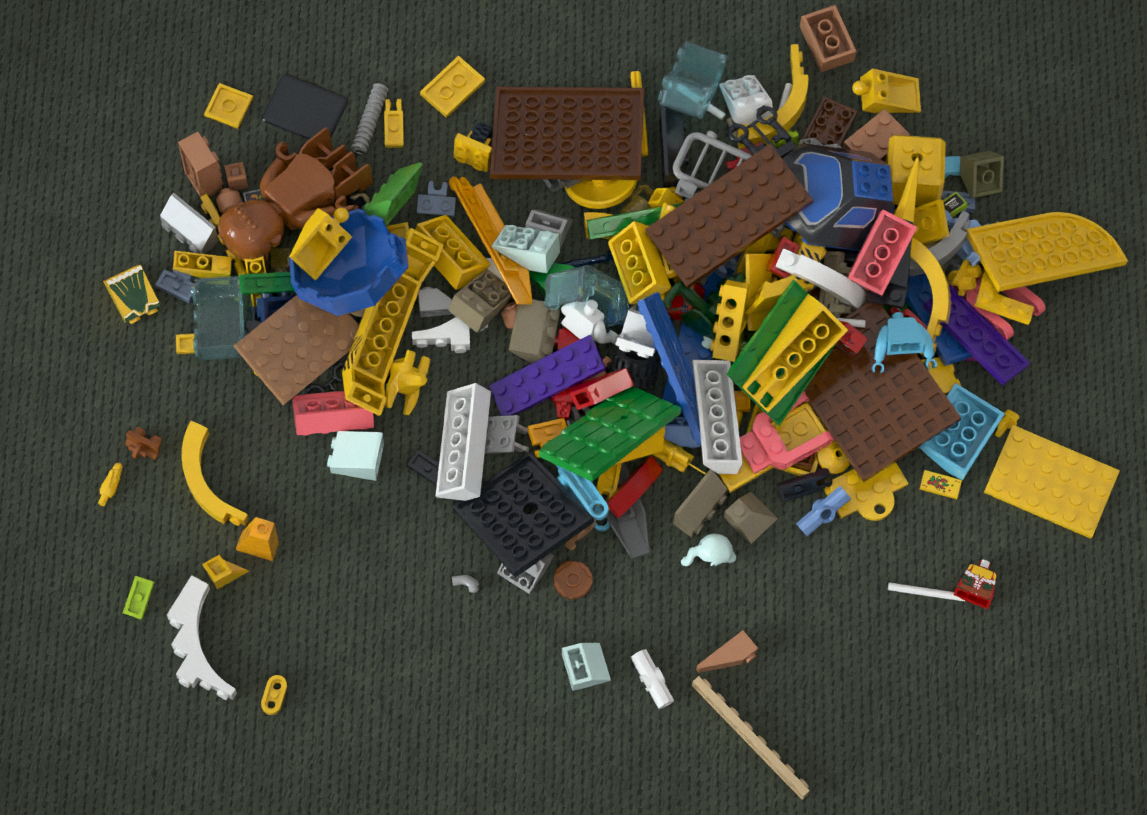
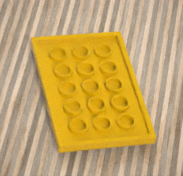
[984,425,1120,539]

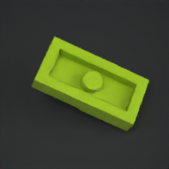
[123,576,155,619]

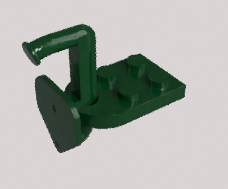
[663,272,746,339]

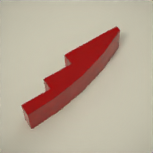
[606,455,663,519]

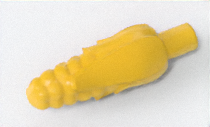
[98,463,123,506]

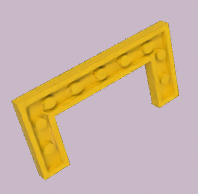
[974,222,1034,325]

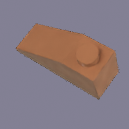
[696,630,758,673]

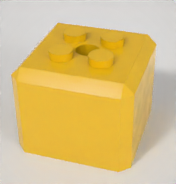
[885,135,946,206]

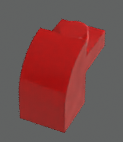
[766,237,800,279]

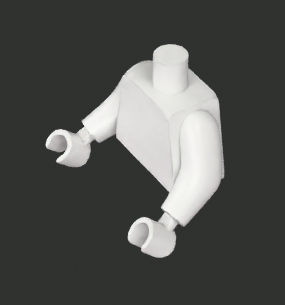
[561,297,619,344]

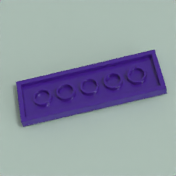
[923,285,1030,386]
[489,335,607,416]

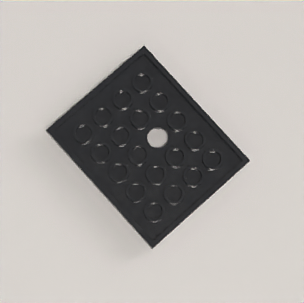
[452,452,595,578]

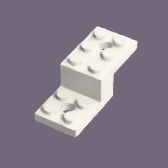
[615,304,670,358]

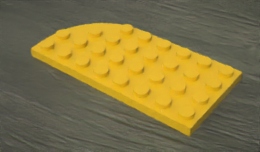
[966,212,1128,292]

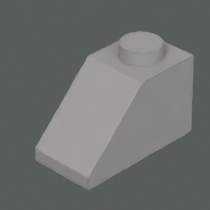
[418,287,452,317]

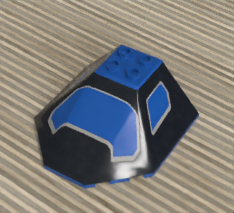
[783,143,893,251]

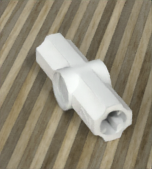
[631,649,674,709]

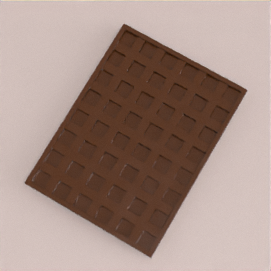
[804,303,961,482]

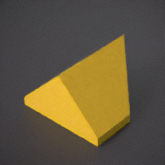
[202,555,249,589]

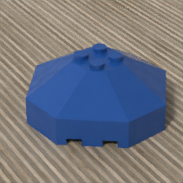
[289,209,409,316]

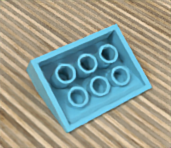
[919,383,1005,481]

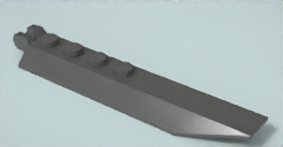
[566,406,650,559]

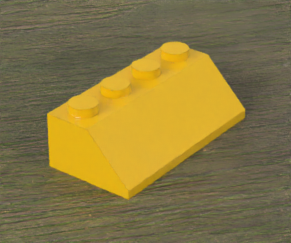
[415,215,491,290]
[608,221,671,304]
[745,254,778,331]

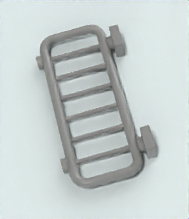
[673,131,789,238]

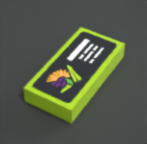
[943,192,968,218]

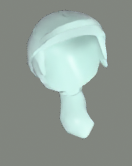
[681,534,736,566]

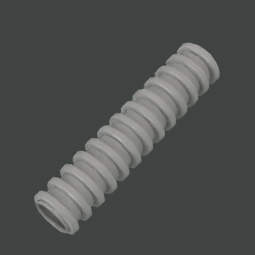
[351,83,389,154]

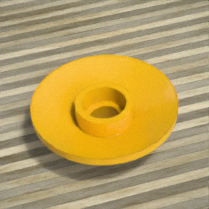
[816,440,850,474]

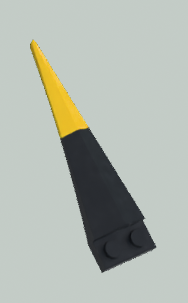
[866,157,919,309]

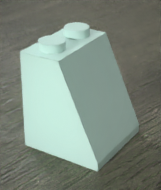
[327,431,384,481]

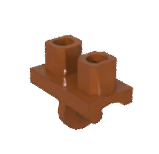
[125,427,162,460]

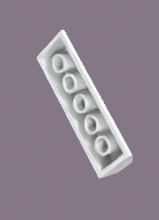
[692,360,742,474]
[436,383,491,501]

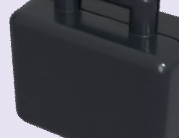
[262,74,348,139]

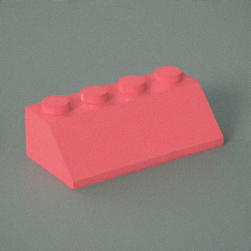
[847,210,917,296]
[292,391,374,436]

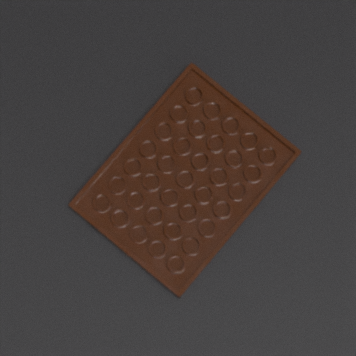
[490,87,644,180]

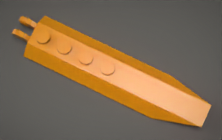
[449,177,533,304]

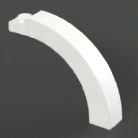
[776,249,868,312]

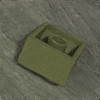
[960,151,1004,198]

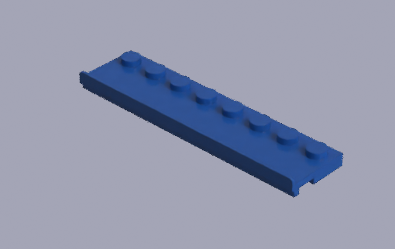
[637,291,701,445]

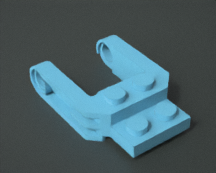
[556,465,611,531]

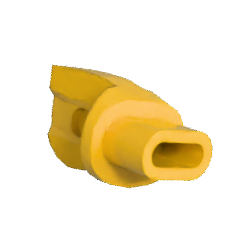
[995,409,1019,438]

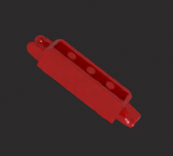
[551,325,580,420]

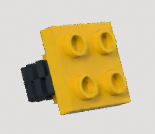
[453,122,493,172]

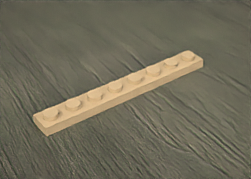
[692,676,809,800]

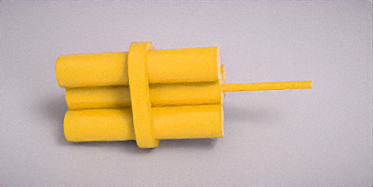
[653,439,706,474]

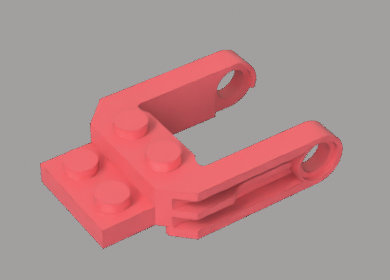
[951,266,1045,340]
[739,391,835,474]

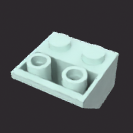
[562,643,611,691]

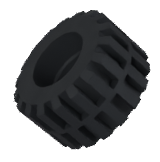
[609,346,660,388]

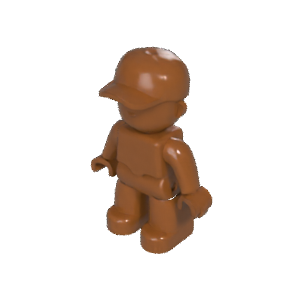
[218,127,373,263]

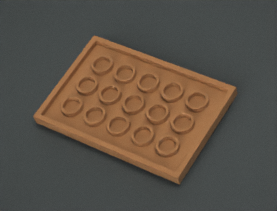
[233,295,359,405]

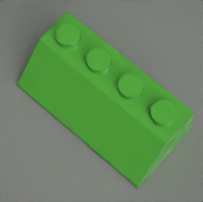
[363,162,423,226]

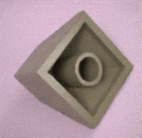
[723,492,778,544]

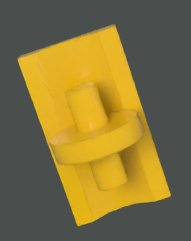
[948,260,982,296]

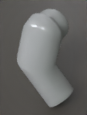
[452,574,479,593]

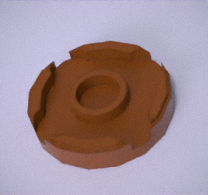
[554,561,592,599]

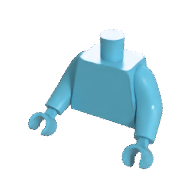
[872,312,937,373]

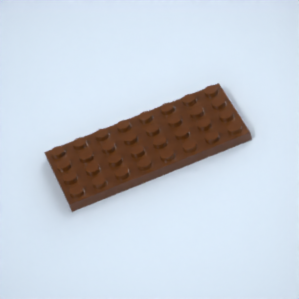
[645,143,814,289]

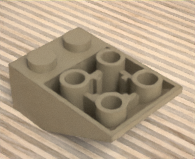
[448,269,513,333]

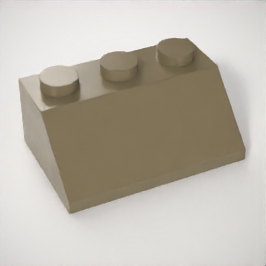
[509,299,560,364]
[673,469,728,538]

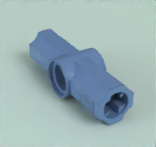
[796,486,851,536]

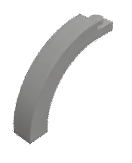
[909,211,971,276]

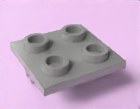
[484,415,529,454]

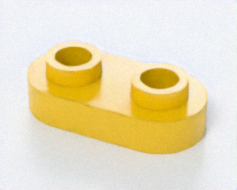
[261,675,287,715]

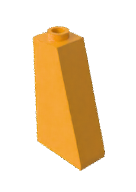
[236,517,279,561]

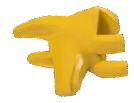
[385,350,430,415]

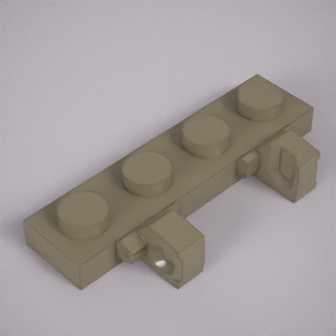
[819,251,852,318]

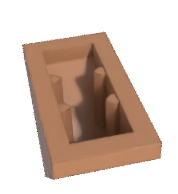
[224,162,248,190]

